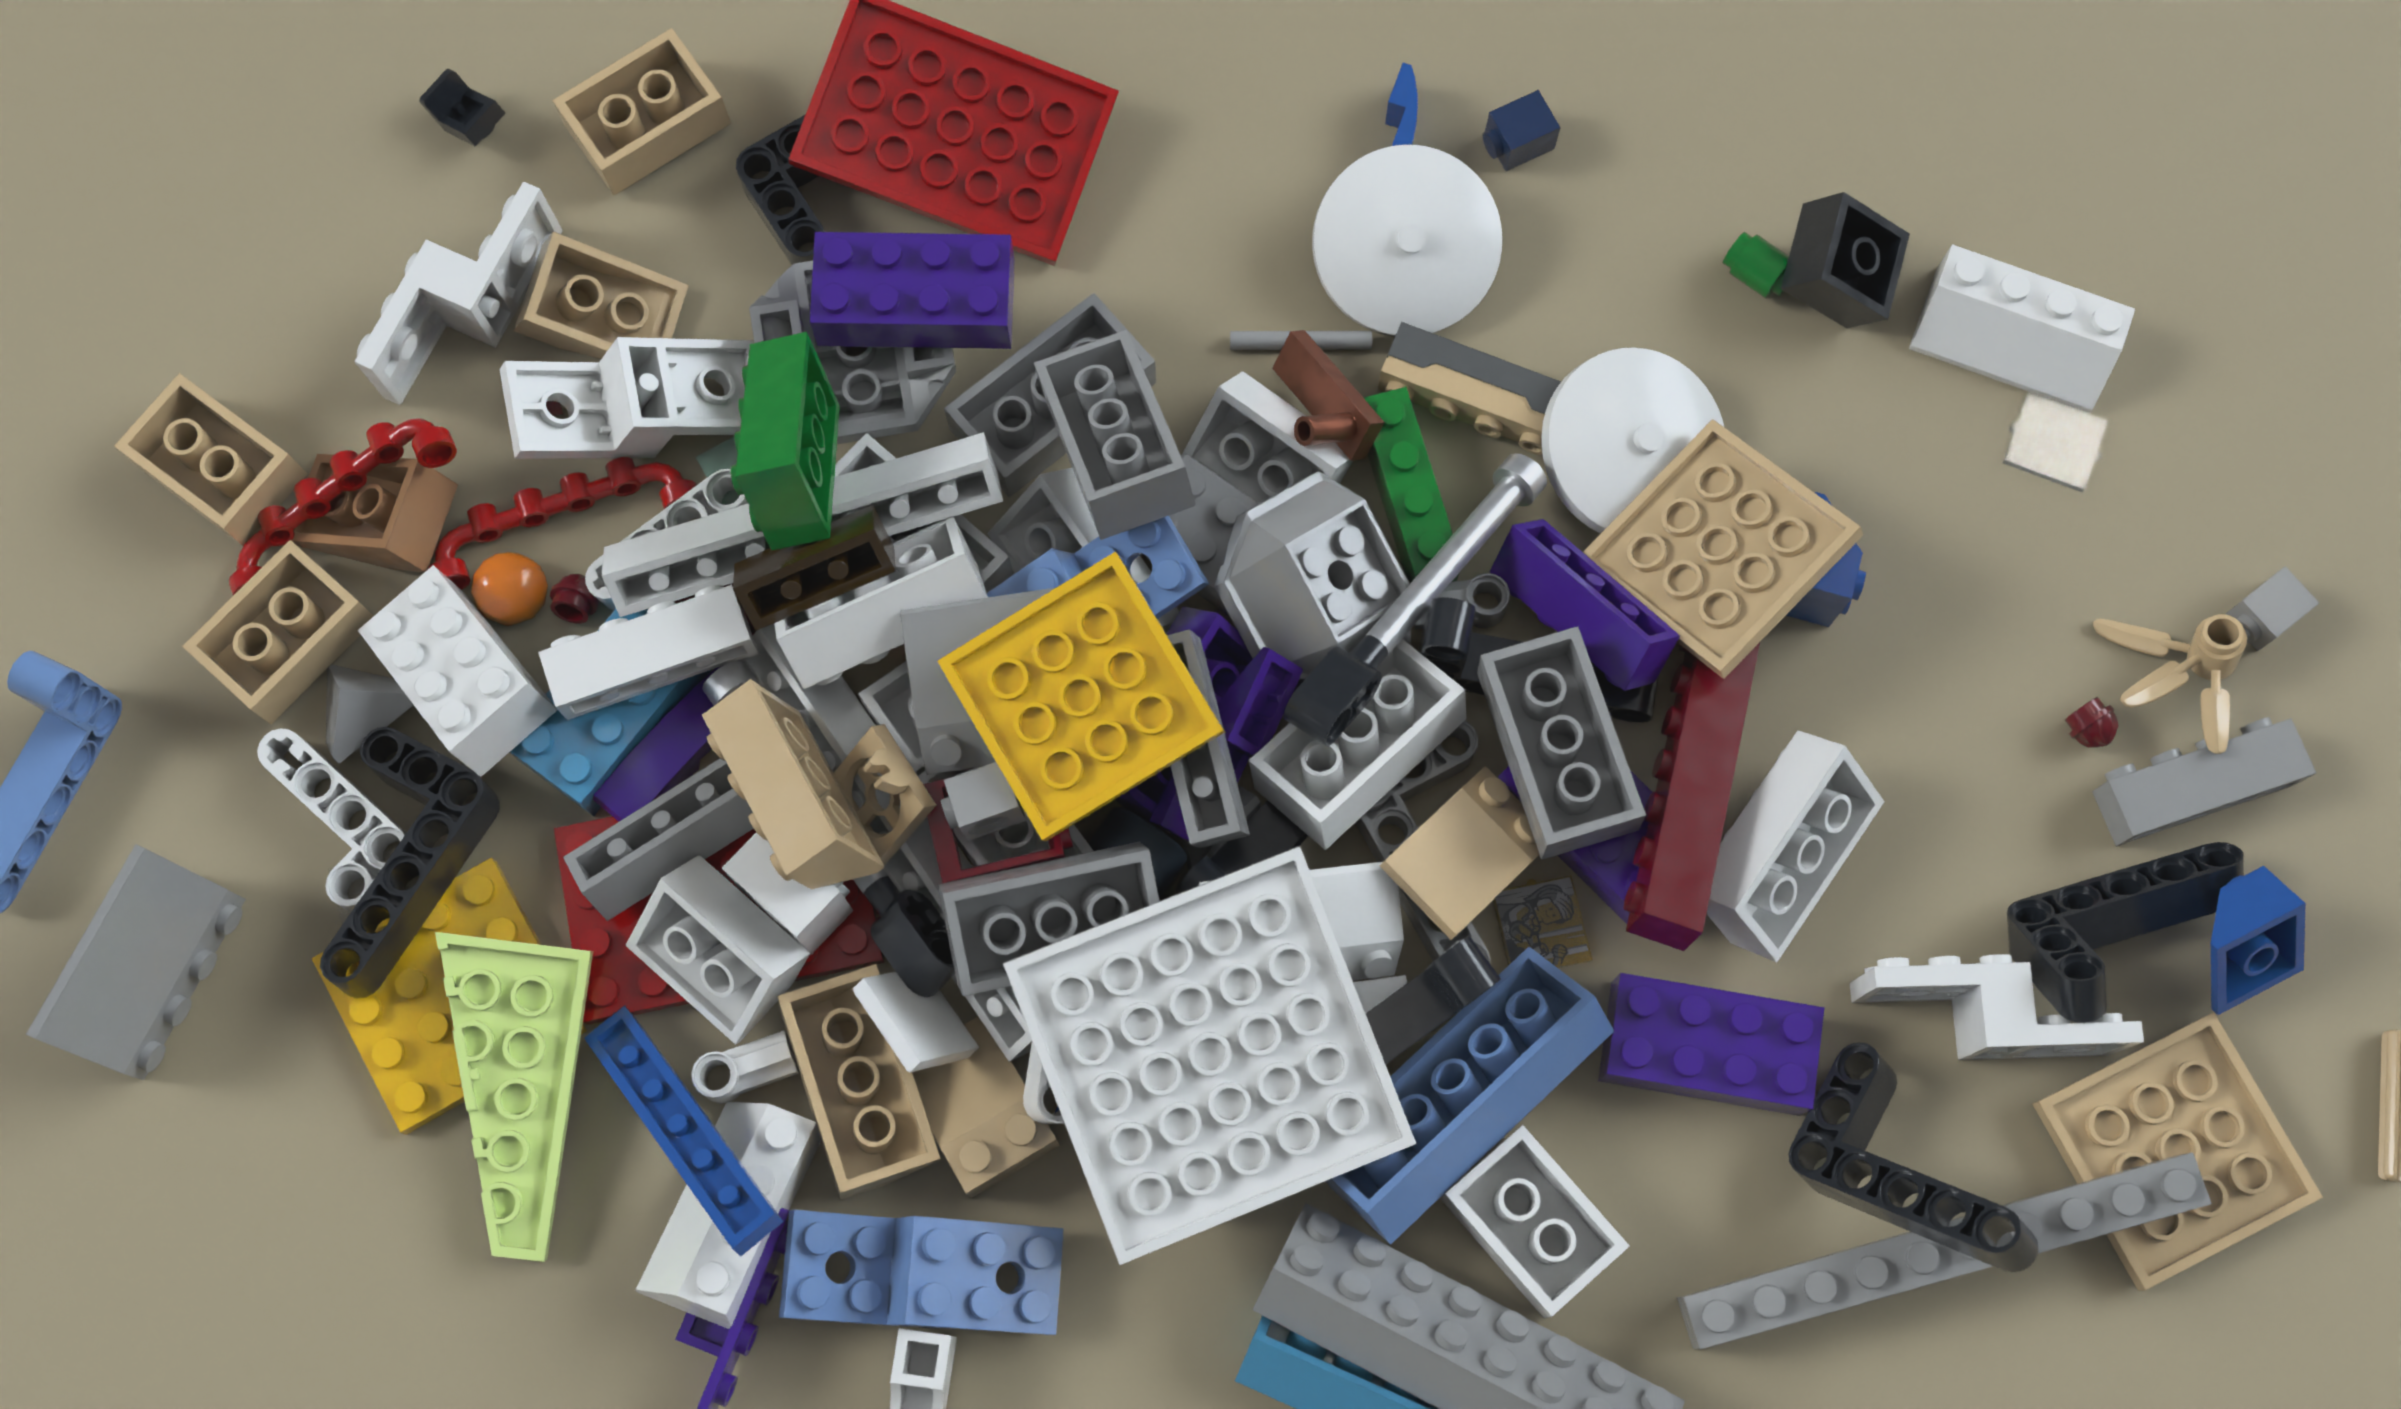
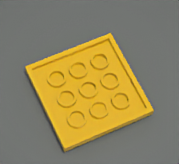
[937,551,1225,841]
[311,857,587,1135]

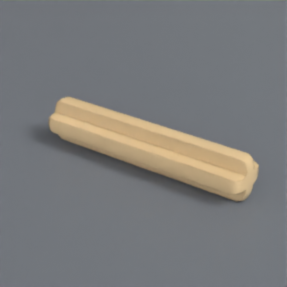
[2378,1030,2401,1182]

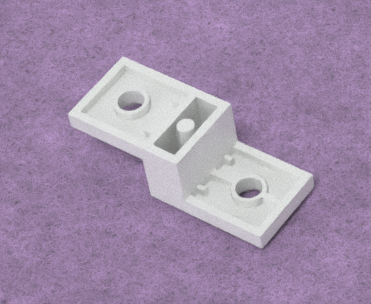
[355,181,563,405]
[499,337,754,459]
[1850,954,2144,1060]

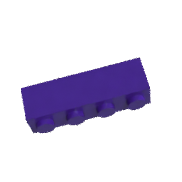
[1489,519,1680,691]

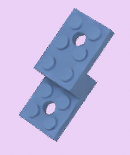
[987,516,1210,619]
[779,1210,1064,1335]

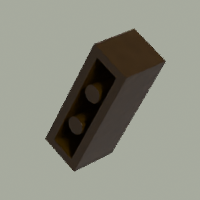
[733,505,896,631]

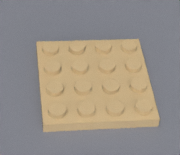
[1583,419,1863,679]
[2033,1012,2323,1291]

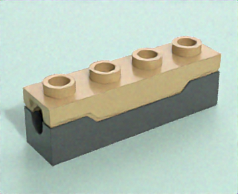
[1378,321,1561,455]

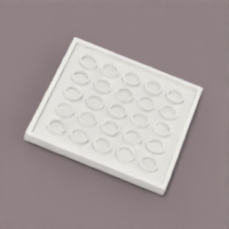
[1003,847,1416,1265]

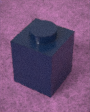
[1483,90,1561,171]

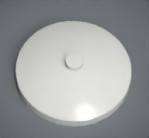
[1312,145,1502,336]
[1541,348,1725,533]

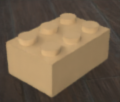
[552,28,731,196]
[114,373,307,546]
[182,540,374,725]

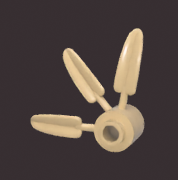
[2093,614,2247,754]

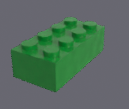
[731,331,840,551]

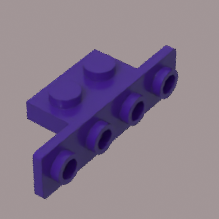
[675,1208,789,1409]

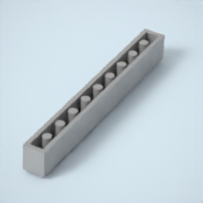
[1677,1152,2212,1350]

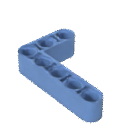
[0,650,122,913]

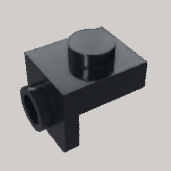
[419,69,506,147]

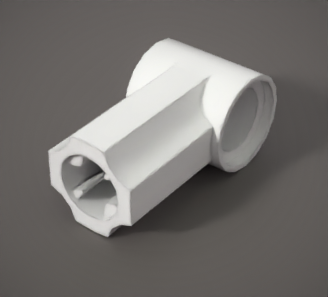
[691,1030,799,1104]

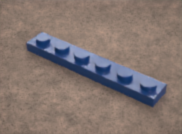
[584,1005,784,1257]

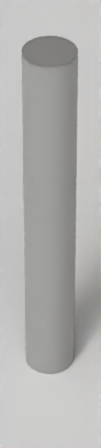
[1230,331,1372,350]

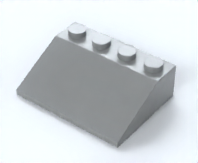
[900,587,1057,775]
[26,844,246,1080]

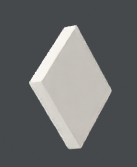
[853,972,979,1073]

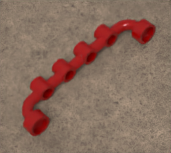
[229,418,457,595]
[427,457,697,590]

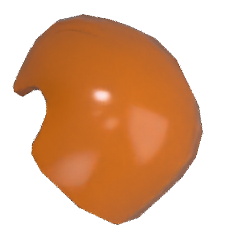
[471,552,548,626]

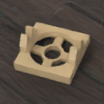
[834,724,936,866]

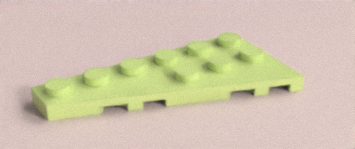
[435,932,593,1262]

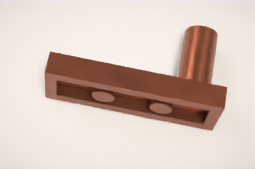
[1272,330,1385,461]

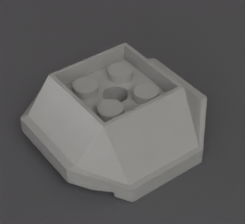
[749,261,956,444]
[1214,471,1411,684]

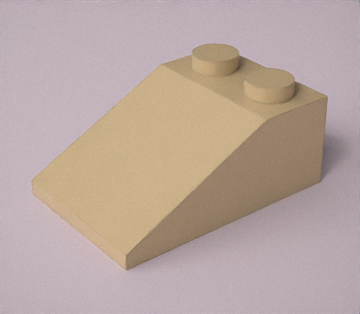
[513,231,689,359]
[1379,766,1539,940]
[912,1017,1060,1198]

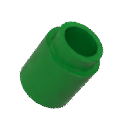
[1722,232,1789,299]

